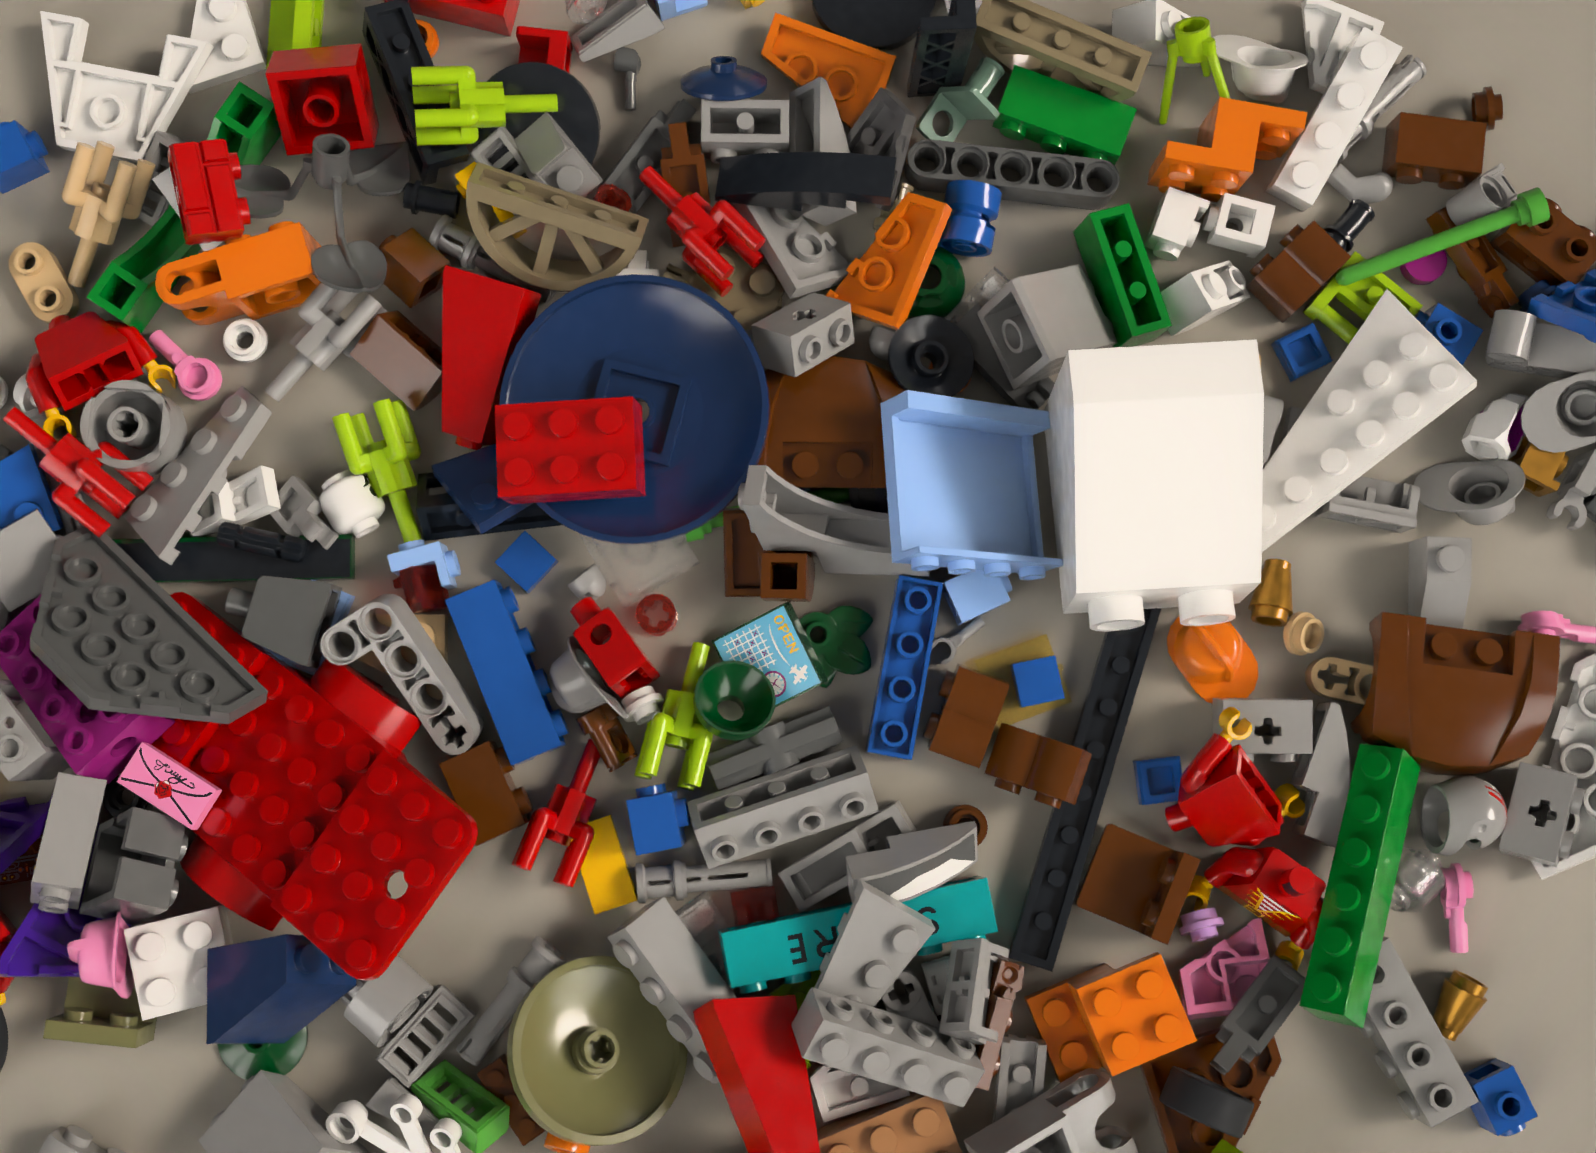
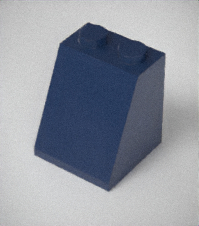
[206,934,357,1044]

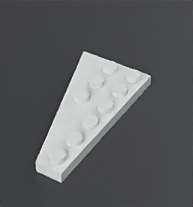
[1262,289,1477,552]

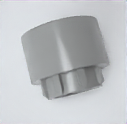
[341,956,433,1047]

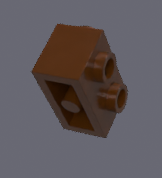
[1490,198,1596,286]

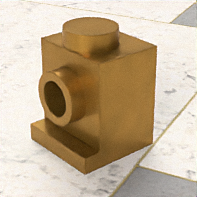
[1508,436,1569,497]

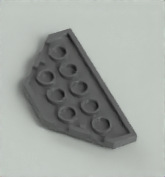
[30,527,268,724]

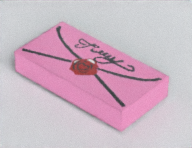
[116,742,222,830]

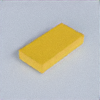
[571,814,638,915]

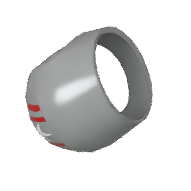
[1420,776,1507,856]

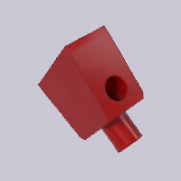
[570,597,661,699]

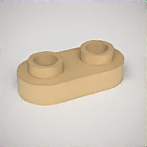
[9,242,79,324]

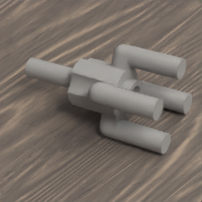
[265,283,388,402]

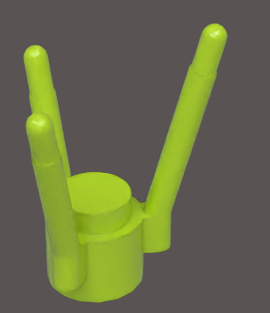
[1159,16,1230,125]

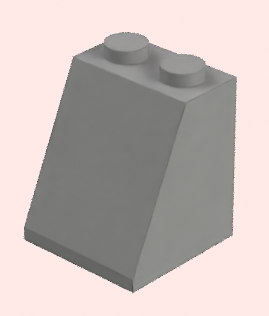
[977,264,1118,390]
[198,1070,369,1153]

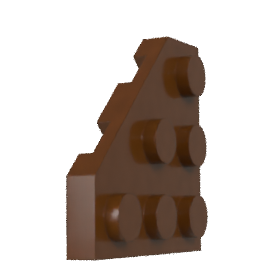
[1140,1028,1282,1153]

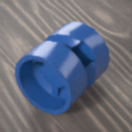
[937,180,1002,257]

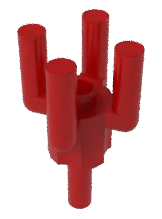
[639,166,766,297]
[3,407,154,538]
[511,739,601,888]

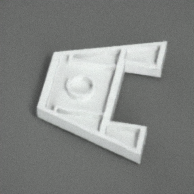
[40,11,214,163]

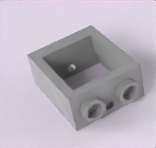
[0,679,70,781]
[30,772,107,914]

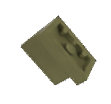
[43,977,157,1048]

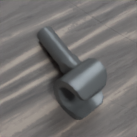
[614,47,641,111]

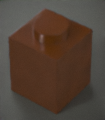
[379,227,450,309]

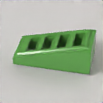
[411,1059,510,1153]

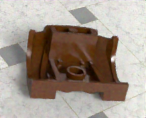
[757,356,906,488]
[1350,612,1560,775]

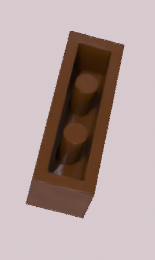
[476,1054,546,1146]

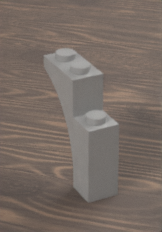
[738,465,929,576]

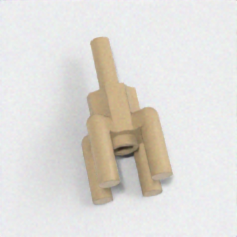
[62,141,156,288]

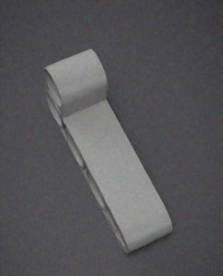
[1485,309,1596,378]
[320,594,484,755]

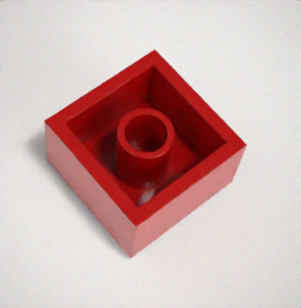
[265,43,379,156]

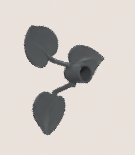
[234,134,411,293]

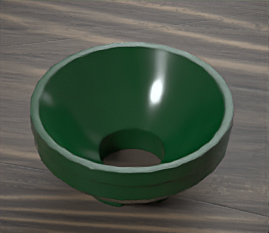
[907,246,965,320]
[693,660,776,740]

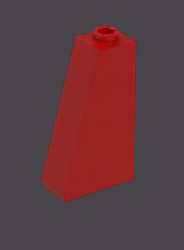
[442,265,542,450]
[693,995,820,1153]

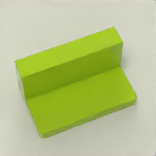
[266,0,325,69]

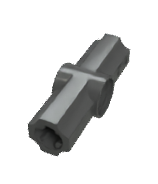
[707,706,843,791]

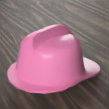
[67,911,134,999]

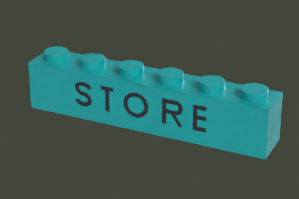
[718,876,998,993]

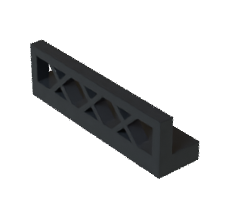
[362,0,469,186]
[907,0,977,97]
[416,472,562,541]

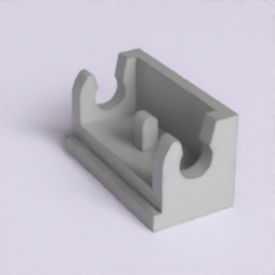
[1316,476,1420,533]
[939,938,1009,1045]

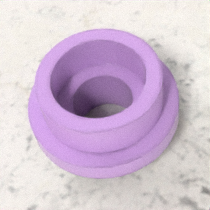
[1179,907,1225,942]

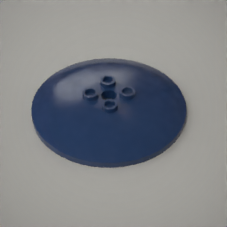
[499,274,770,545]

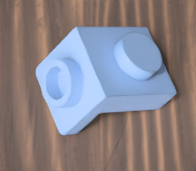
[387,539,461,590]

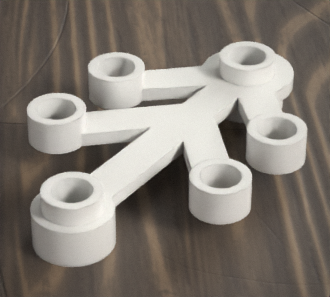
[326,1094,462,1153]

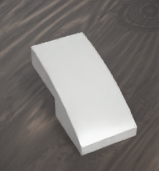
[190,465,281,537]

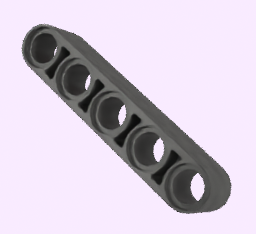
[905,139,1120,210]

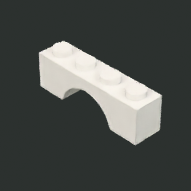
[1265,27,1403,212]

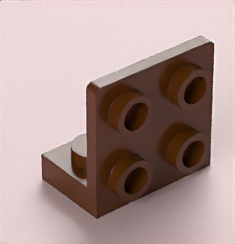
[1075,824,1201,945]

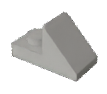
[514,112,604,197]

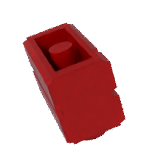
[167,139,251,245]

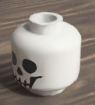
[318,470,385,538]

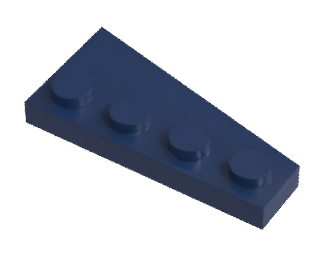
[431,444,533,535]

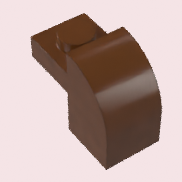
[761,550,815,602]

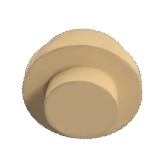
[1283,611,1324,656]

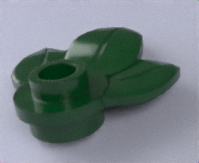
[794,605,873,688]

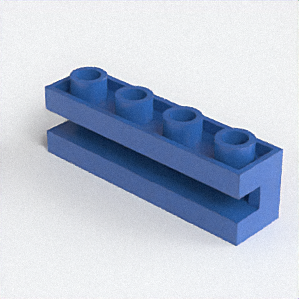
[865,575,943,760]
[445,579,569,766]

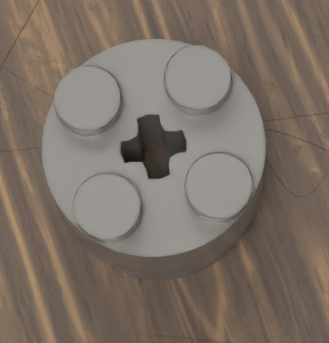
[80,380,187,476]

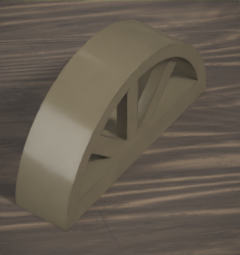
[974,0,1152,102]
[466,162,649,291]

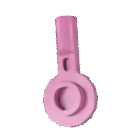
[148,330,223,401]
[1517,611,1596,644]
[1438,863,1474,953]

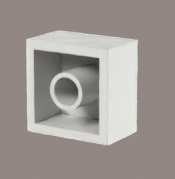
[123,905,233,1021]

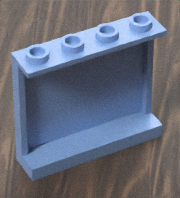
[880,390,1063,580]

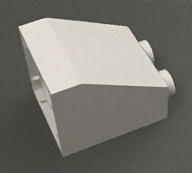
[1044,339,1264,632]

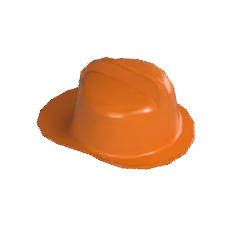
[1167,617,1259,704]

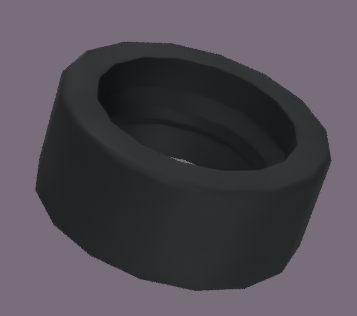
[1159,1066,1254,1138]

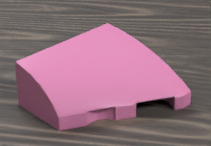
[1179,918,1270,1020]

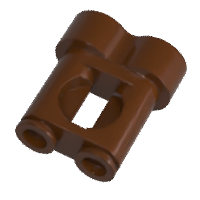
[576,703,638,772]

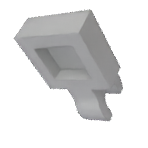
[1547,449,1596,531]
[270,475,339,550]

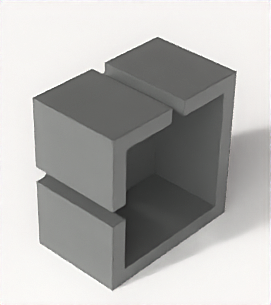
[79,807,188,925]

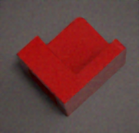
[516,26,573,73]

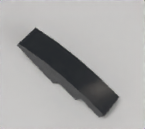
[715,152,896,211]

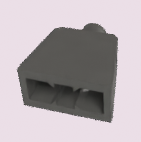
[225,576,342,668]

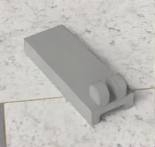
[993,1034,1047,1123]

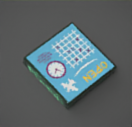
[712,602,828,708]

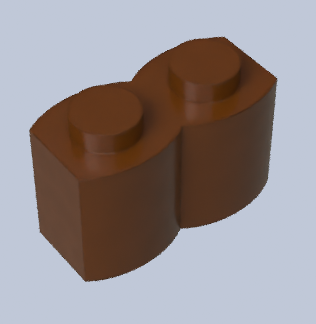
[1246,221,1351,323]
[923,664,1010,768]
[985,723,1092,809]

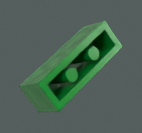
[992,65,1137,166]
[1073,203,1172,348]

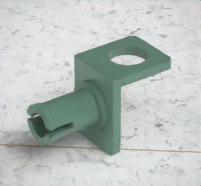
[916,57,1005,142]

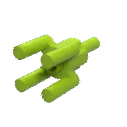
[411,66,558,146]
[332,398,422,543]
[634,642,713,791]

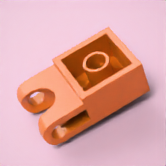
[155,221,321,325]

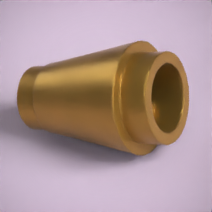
[1248,559,1293,627]
[1433,970,1488,1041]

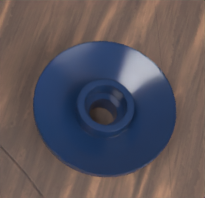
[681,56,767,101]

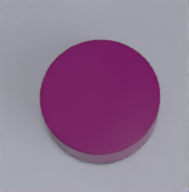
[1400,250,1447,285]

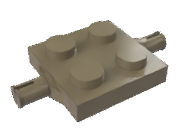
[663,246,785,331]

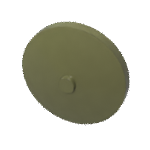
[507,956,688,1146]

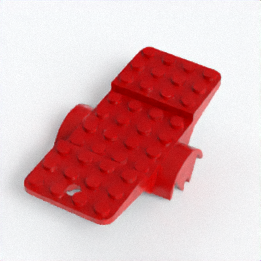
[120,592,478,981]

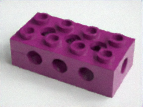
[0,594,176,784]

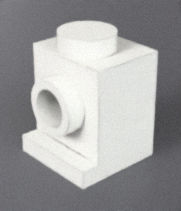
[1144,186,1210,261]
[1202,193,1276,258]

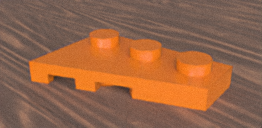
[761,12,897,129]
[825,192,952,330]

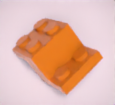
[1147,97,1307,202]
[1024,952,1197,1083]

